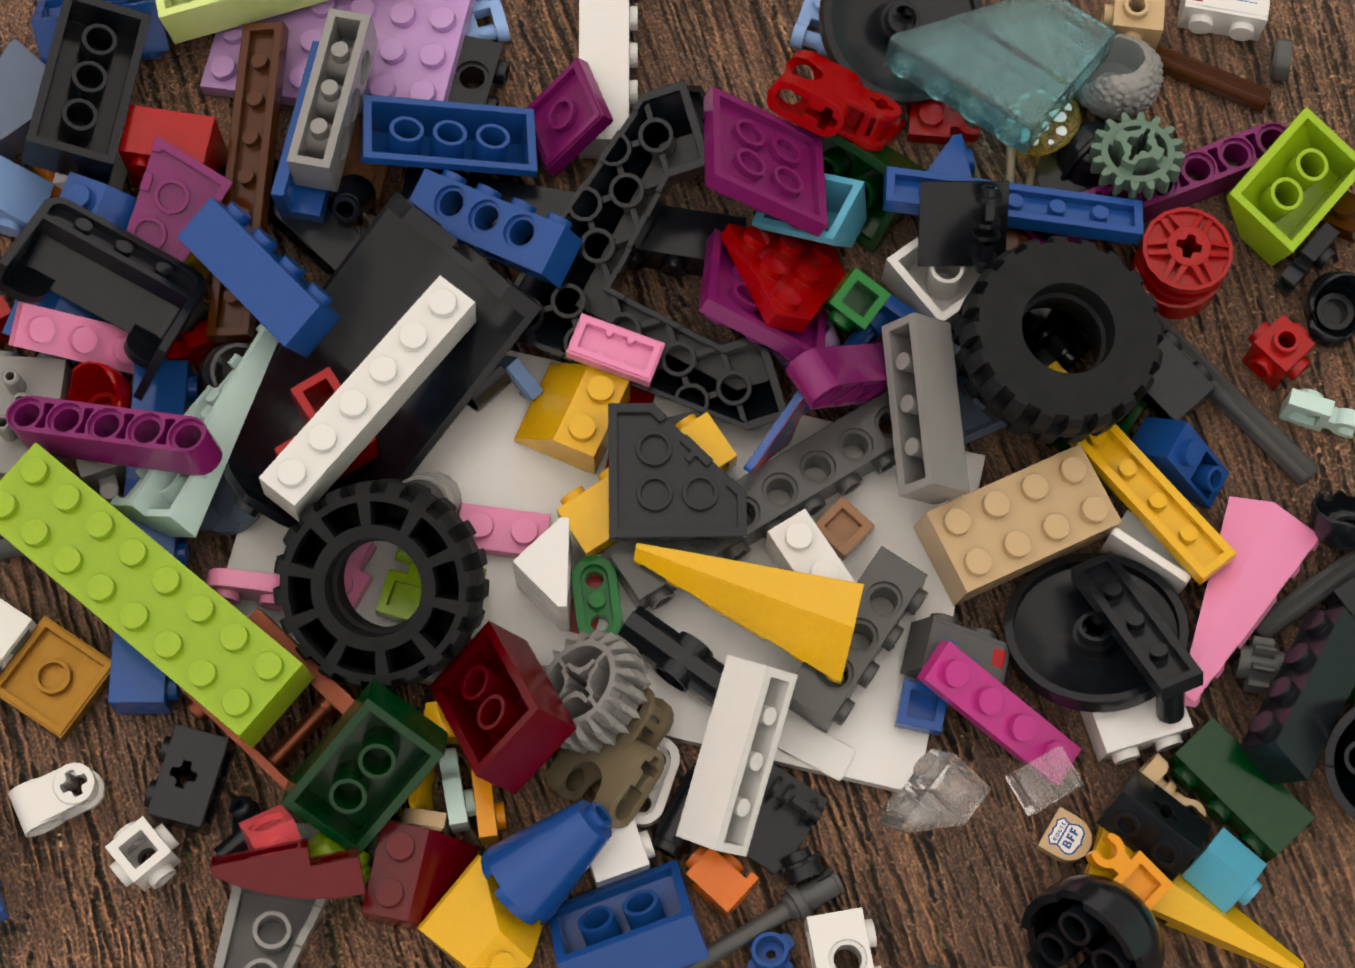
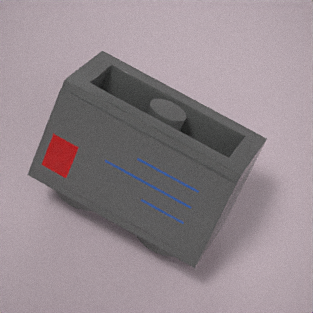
[900,613,1010,684]

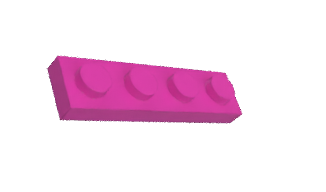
[917,640,1081,786]

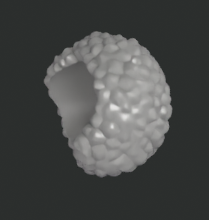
[1074,34,1163,121]

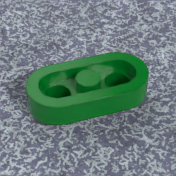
[571,556,622,635]

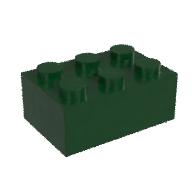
[281,678,448,854]

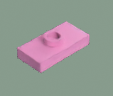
[565,313,665,388]

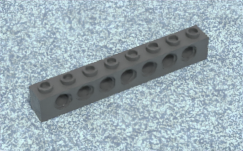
[610,390,896,610]

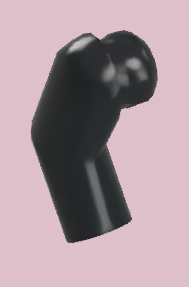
[213,795,262,856]

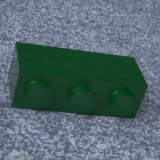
[1167,717,1315,863]

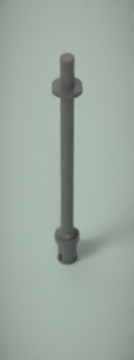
[686,867,845,968]

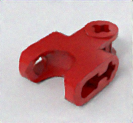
[767,50,902,152]

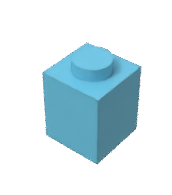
[1181,827,1267,914]

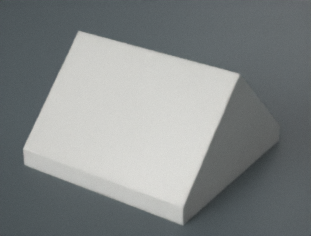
[512,517,572,631]

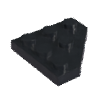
[608,403,747,541]

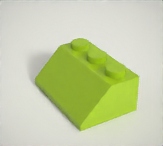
[1226,106,1355,267]

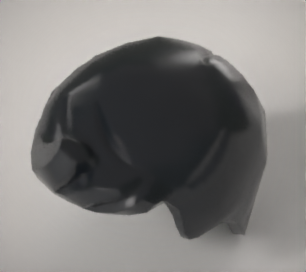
[1305,271,1355,348]

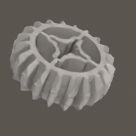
[542,629,651,755]

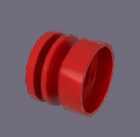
[1129,207,1233,320]

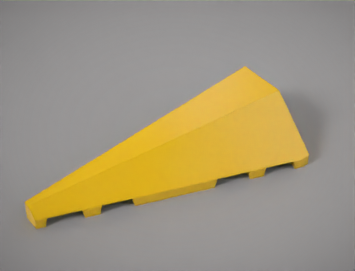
[633,543,864,684]
[1084,825,1304,968]

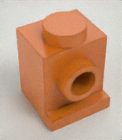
[685,846,759,920]

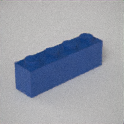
[177,197,341,358]

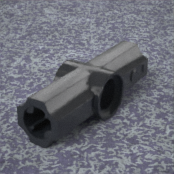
[618,605,724,707]

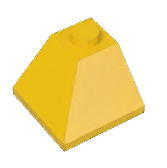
[417,854,543,968]

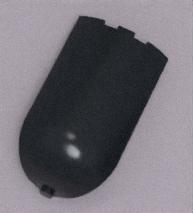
[223,191,542,528]

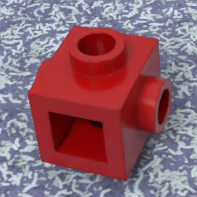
[1242,314,1315,390]

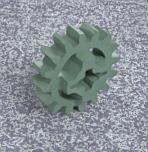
[1089,112,1185,200]

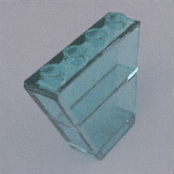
[884,0,1116,154]

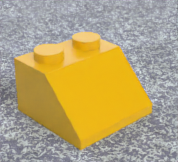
[514,363,630,475]

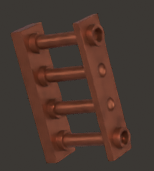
[180,608,356,790]

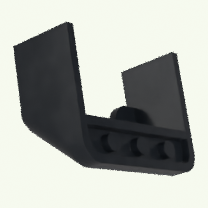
[0,197,206,401]

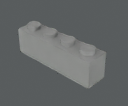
[881,312,970,505]

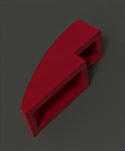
[210,838,366,899]

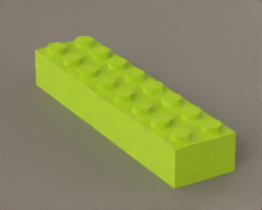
[0,442,315,749]

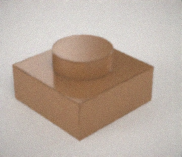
[815,496,875,561]

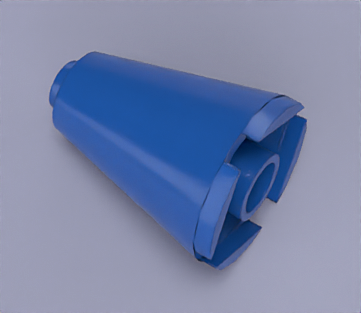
[481,800,612,925]

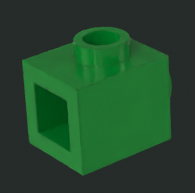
[823,268,891,333]

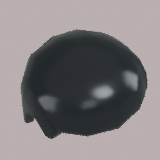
[1310,490,1355,550]

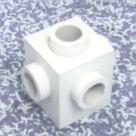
[105,816,182,892]

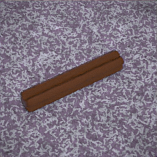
[1156,46,1271,112]

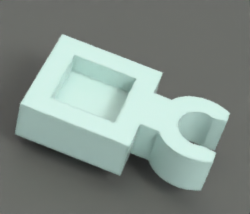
[1278,388,1355,439]
[439,747,476,834]

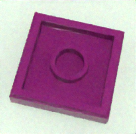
[527,57,614,176]

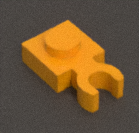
[1085,832,1174,911]

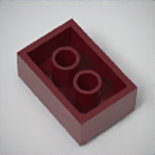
[429,621,577,794]

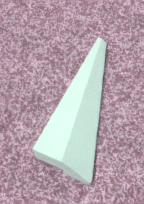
[110,323,278,538]

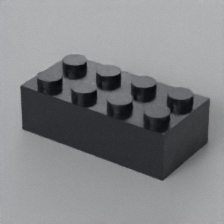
[21,0,152,184]

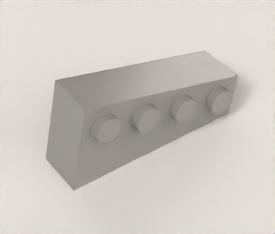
[213,885,329,968]

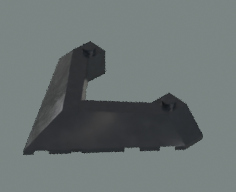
[514,80,786,431]

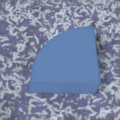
[499,355,544,401]

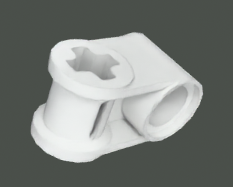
[8,762,106,838]

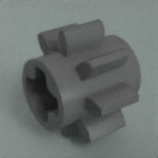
[1232,635,1285,695]

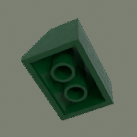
[799,126,927,253]

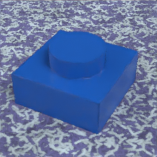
[894,679,947,736]

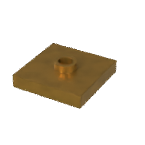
[0,615,111,742]

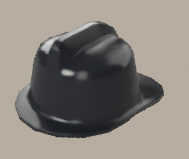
[1036,121,1105,192]

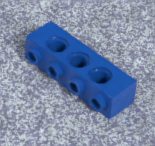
[409,168,583,288]

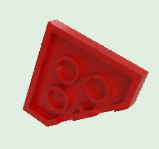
[720,223,846,333]

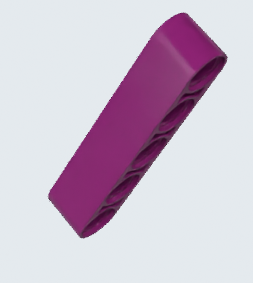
[785,343,888,409]
[5,395,223,476]

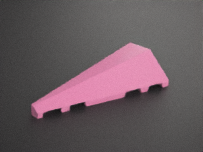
[1184,496,1319,707]

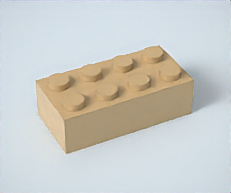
[913,444,1122,606]

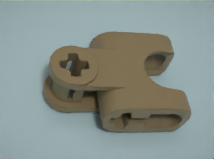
[546,687,674,828]

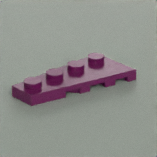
[126,135,233,263]

